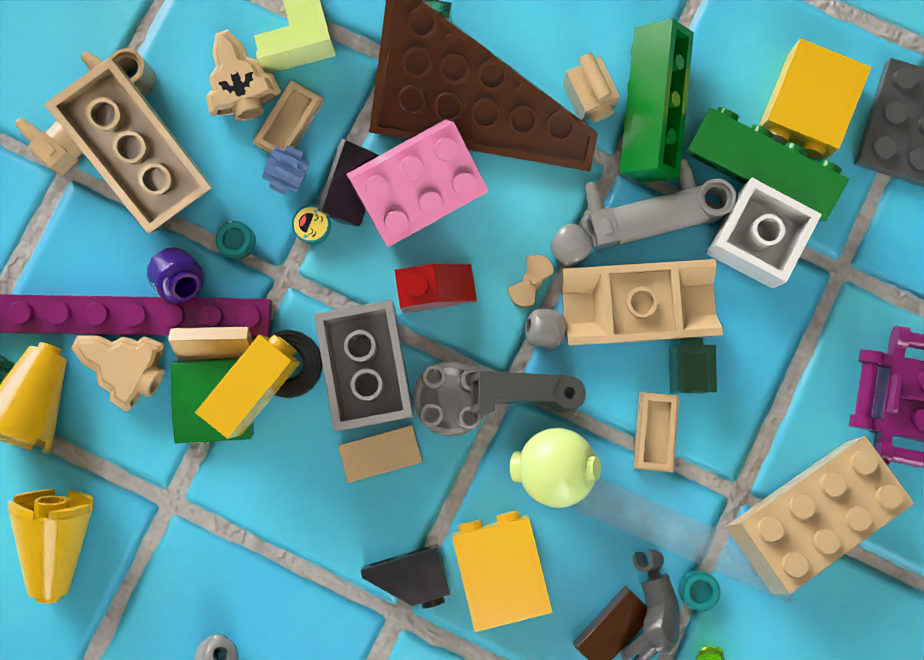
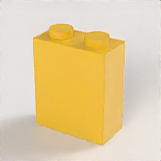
[759,39,872,159]
[195,334,301,439]
[452,510,553,632]

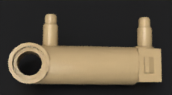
[15,48,156,176]

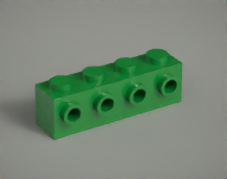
[620,18,694,183]
[684,107,850,222]

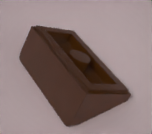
[573,586,647,660]

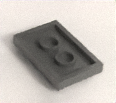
[854,58,924,187]

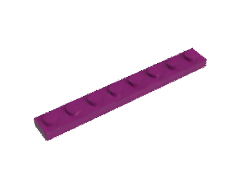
[0,294,272,338]

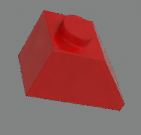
[394,264,477,314]

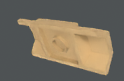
[561,259,723,346]

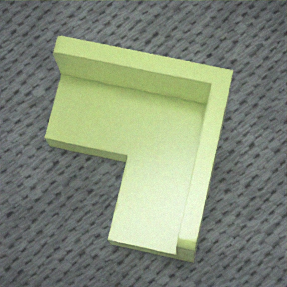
[254,0,336,74]

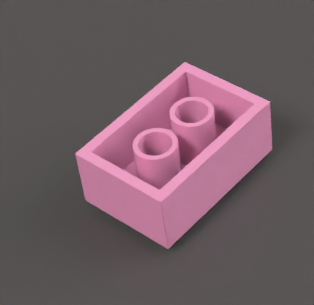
[346,119,489,247]

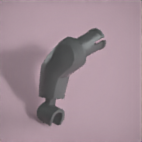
[621,549,680,660]

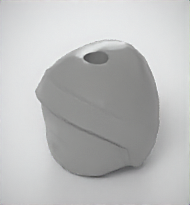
[551,224,594,267]
[525,309,566,350]
[194,634,238,660]

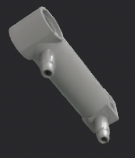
[585,158,736,251]

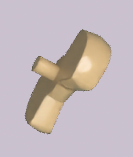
[507,255,554,308]

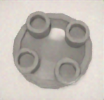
[413,361,485,437]

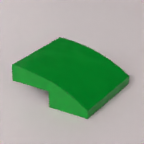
[171,358,254,444]

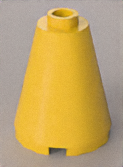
[0,342,67,454]
[8,489,93,604]

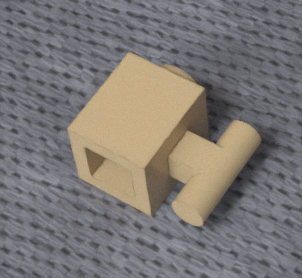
[563,52,620,122]

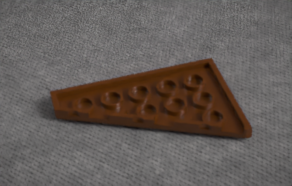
[369,0,598,171]

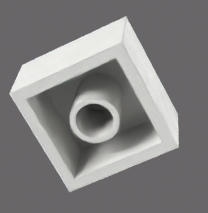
[705,178,822,289]

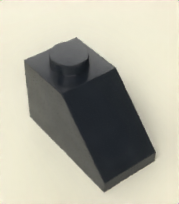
[360,544,451,609]

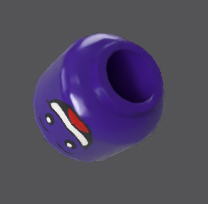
[147,247,205,304]

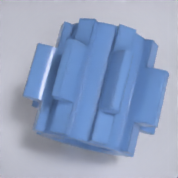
[262,145,310,195]

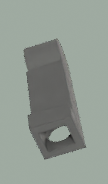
[470,371,586,414]

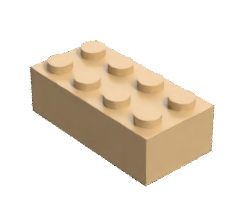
[44,57,214,234]
[725,436,914,594]

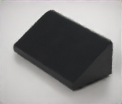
[317,139,379,226]

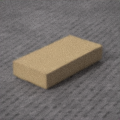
[253,80,324,155]
[169,327,253,361]
[633,392,679,473]
[338,425,423,483]

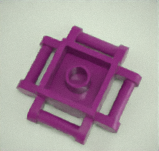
[848,325,924,468]

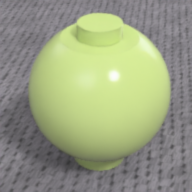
[510,428,601,508]

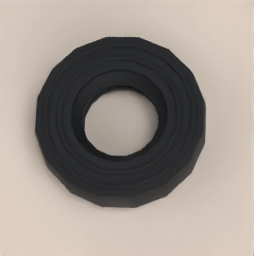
[268,330,323,398]

